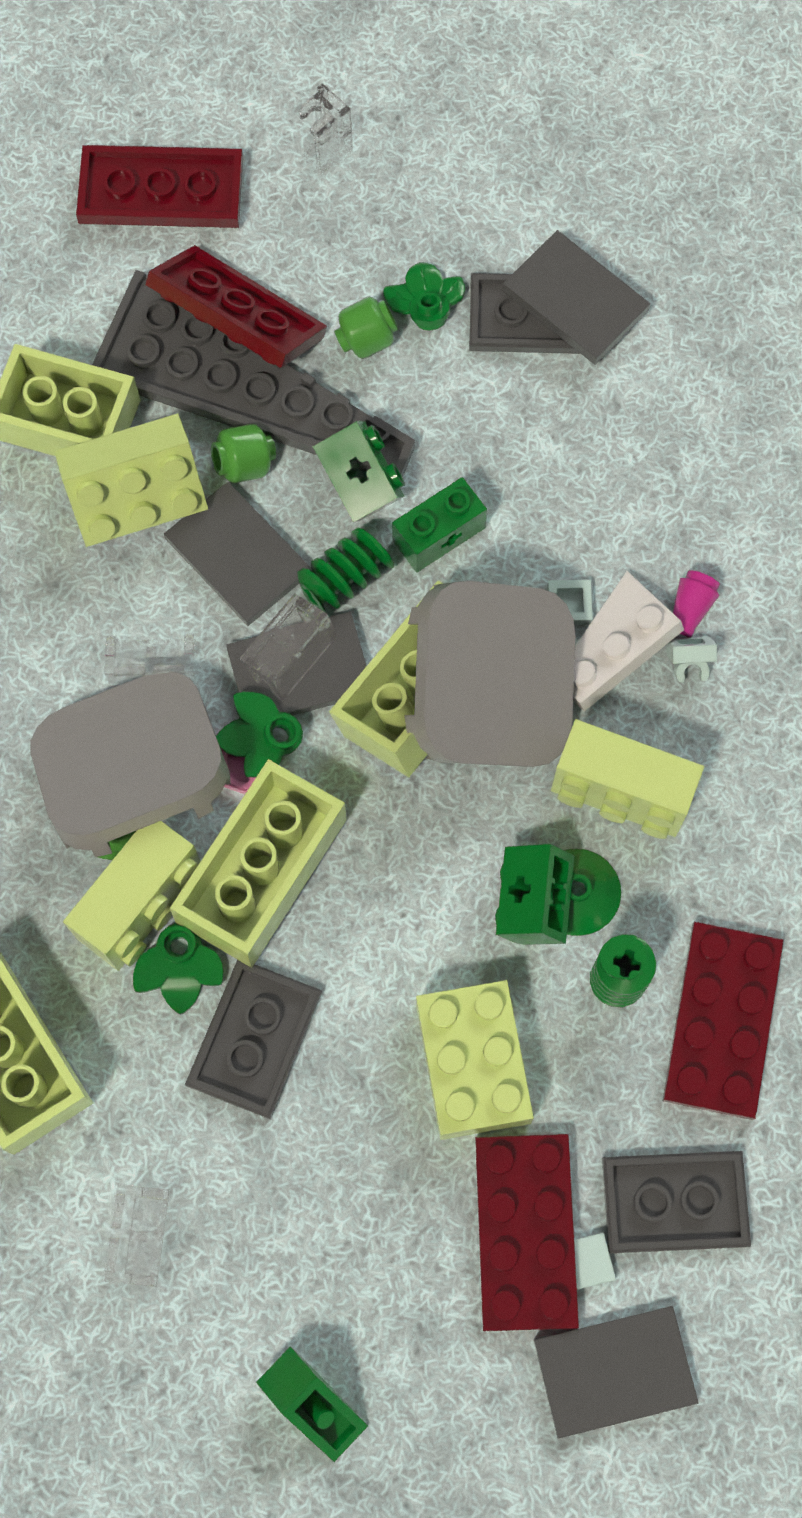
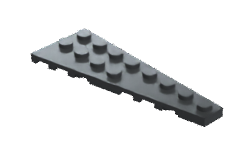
[92,270,415,477]

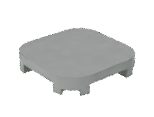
[404,581,576,767]
[30,671,231,857]

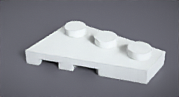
[573,571,684,712]

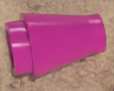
[673,570,720,637]

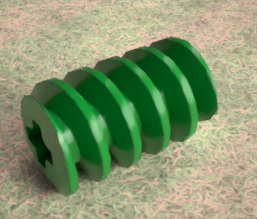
[297,528,394,618]
[590,934,656,1008]

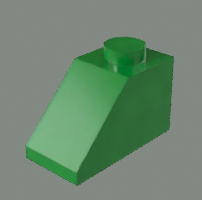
[256,1346,368,1462]

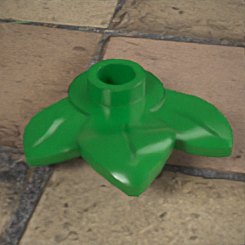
[383,262,465,331]
[216,692,303,778]
[133,924,224,1015]

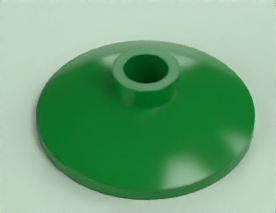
[564,848,621,936]

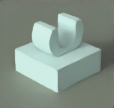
[666,636,717,682]

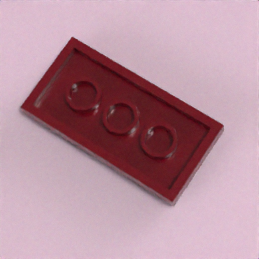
[76,145,243,228]
[145,245,327,368]
[662,922,784,1120]
[475,1134,579,1331]

